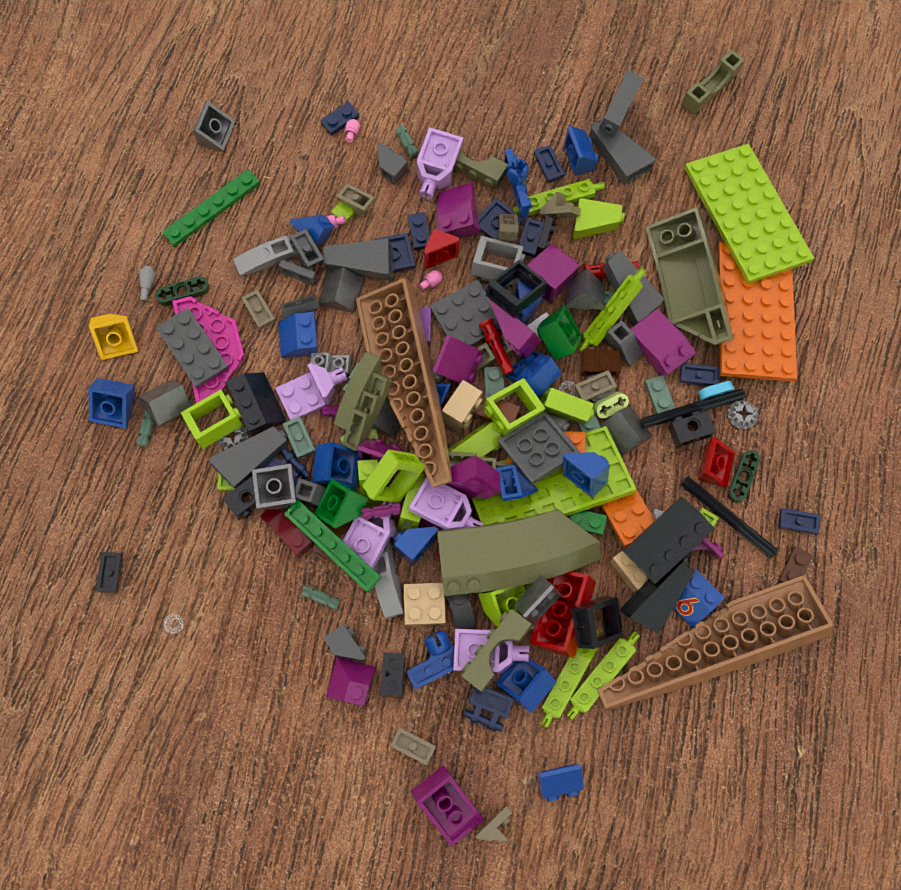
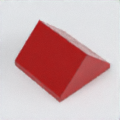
[424,228,460,270]
[697,437,735,487]

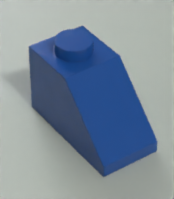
[290,215,335,245]

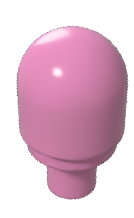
[344,119,360,143]
[326,215,346,230]
[419,270,443,290]

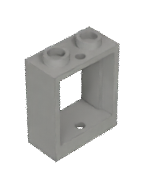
[471,236,525,285]

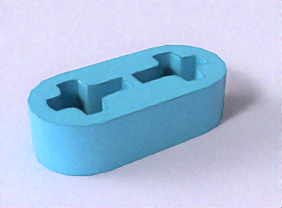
[698,381,735,400]

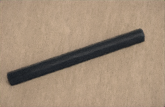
[640,389,746,429]
[681,477,778,558]

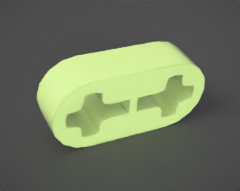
[593,392,629,418]

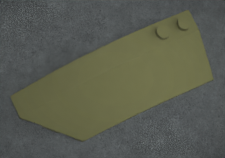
[645,207,734,345]
[437,508,601,596]

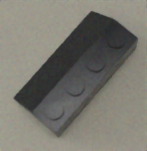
[622,496,715,584]

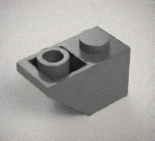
[377,142,408,185]
[604,320,643,366]
[295,478,326,509]
[323,624,367,662]

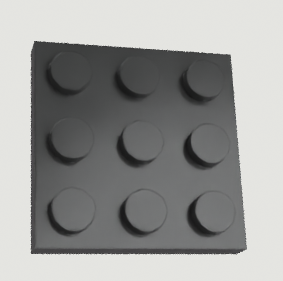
[429,280,501,346]
[498,411,580,486]

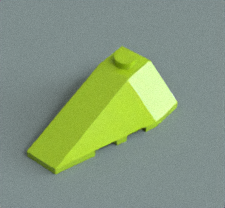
[478,579,549,628]

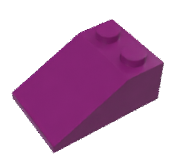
[437,182,480,238]
[490,300,542,358]
[630,309,696,376]
[433,335,484,384]
[357,438,404,476]
[445,455,501,499]
[411,765,484,847]

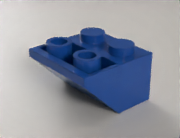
[505,351,562,398]

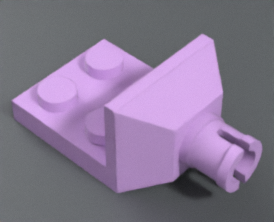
[417,127,464,199]
[275,363,348,420]
[408,477,484,530]
[343,501,398,569]
[453,629,529,674]

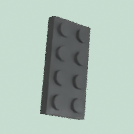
[156,308,229,389]

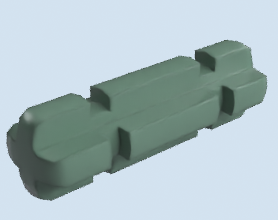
[396,125,418,158]
[136,410,154,447]
[302,585,340,610]

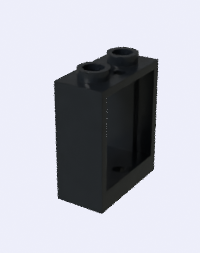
[486,260,547,318]
[571,597,624,649]
[380,652,405,699]

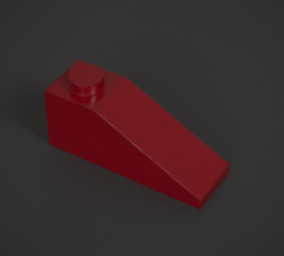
[260,509,314,558]

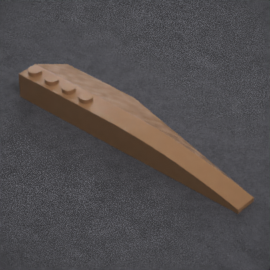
[356,278,452,488]
[598,575,834,710]

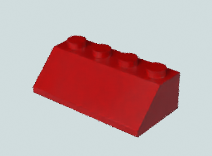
[530,571,596,658]

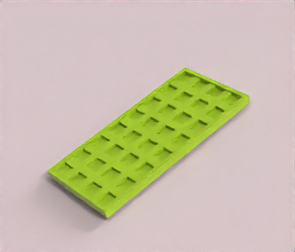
[684,143,814,284]
[471,426,637,525]

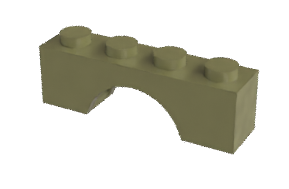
[682,49,745,115]
[453,149,508,190]
[462,609,532,693]

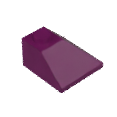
[326,657,376,707]

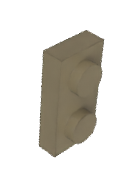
[241,289,276,330]
[574,370,617,401]
[390,727,436,766]

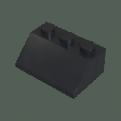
[226,372,287,437]

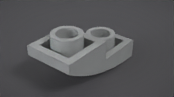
[310,353,352,375]

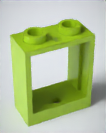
[483,378,546,436]
[181,390,243,449]
[362,450,425,503]

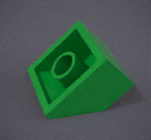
[537,305,583,360]
[314,479,369,528]

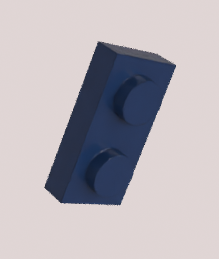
[320,101,359,136]
[534,145,565,183]
[407,212,430,251]
[519,218,544,257]
[679,363,719,386]
[778,508,821,535]

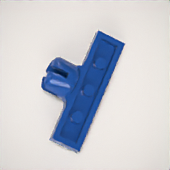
[504,148,532,218]
[406,631,455,689]

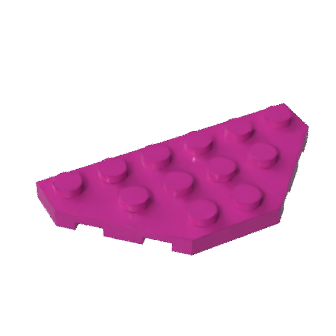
[172,296,245,403]

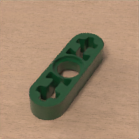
[155,276,210,306]
[728,450,760,503]

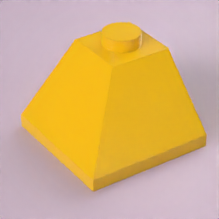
[89,314,138,360]

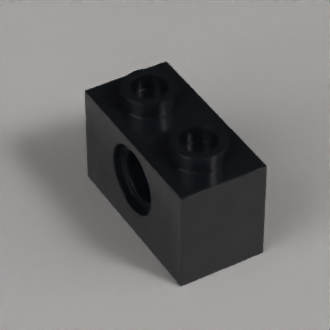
[668,411,716,448]
[222,476,256,520]

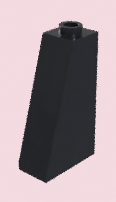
[620,559,695,633]

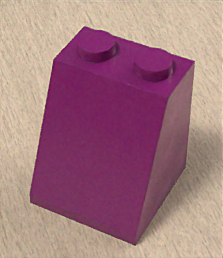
[527,244,580,304]

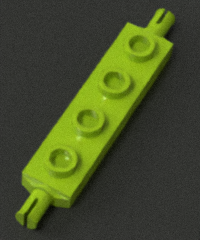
[512,179,605,216]
[578,267,647,351]
[540,630,600,728]
[566,631,640,721]

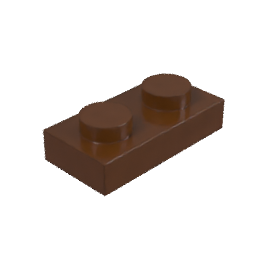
[778,546,813,583]

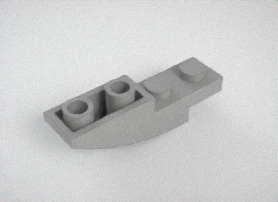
[233,236,298,277]
[374,538,405,619]

